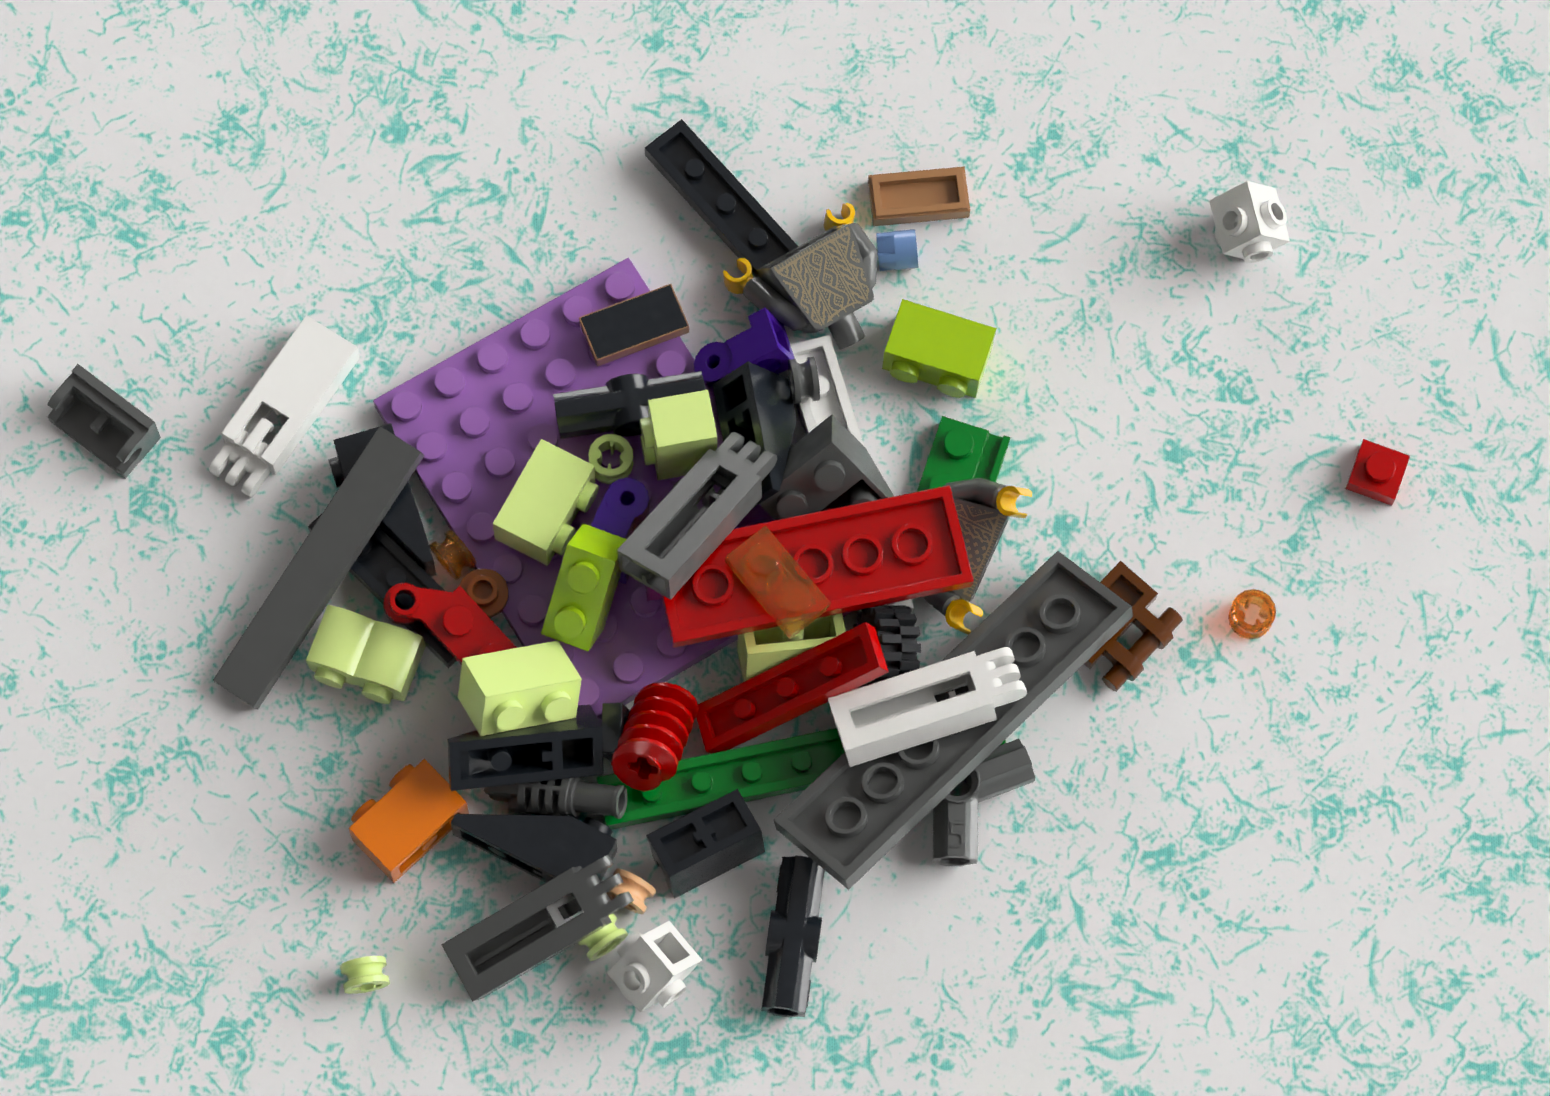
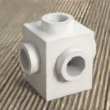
[1209,181,1290,263]
[607,921,702,1012]

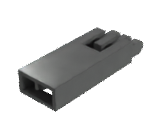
[617,432,777,600]
[441,855,634,1002]

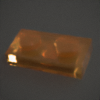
[725,525,831,639]

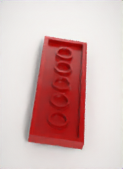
[661,485,974,648]

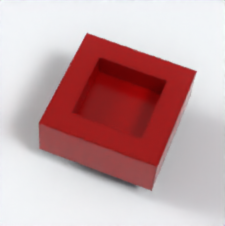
[1345,439,1410,506]

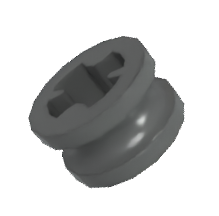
[788,357,820,404]

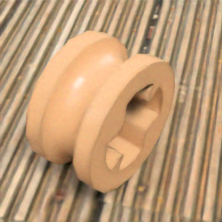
[607,868,656,914]

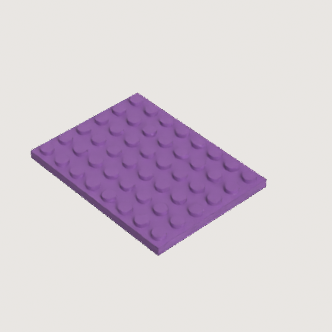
[373,257,775,720]

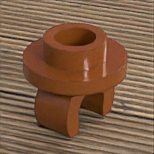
[459,568,509,619]

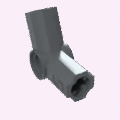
[932,739,1035,866]

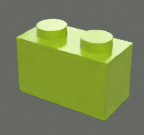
[882,299,997,398]
[541,523,627,651]

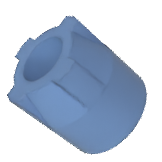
[876,229,919,271]

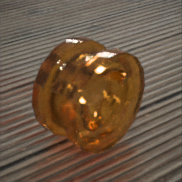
[429,530,477,580]
[1228,589,1276,639]

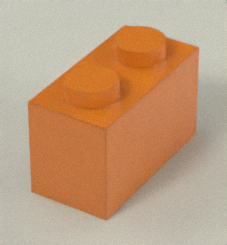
[348,759,469,883]

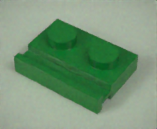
[917,416,1011,492]

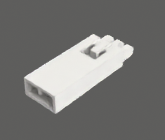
[209,315,360,497]
[828,647,1027,767]

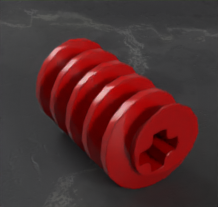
[611,682,699,792]

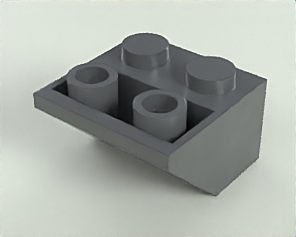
[759,415,894,520]

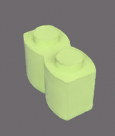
[306,605,426,704]

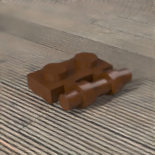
[1084,561,1183,692]

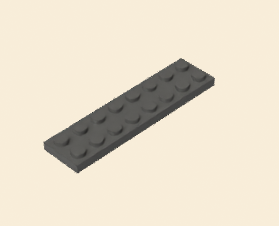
[773,551,1133,890]

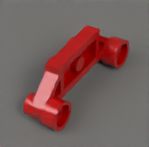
[383,583,517,665]

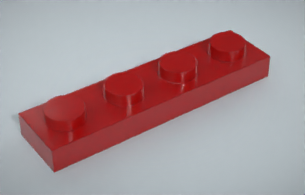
[696,622,889,754]

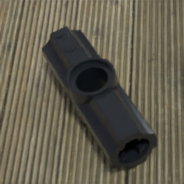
[553,371,705,439]
[761,855,825,1018]

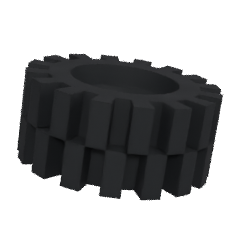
[853,605,921,689]

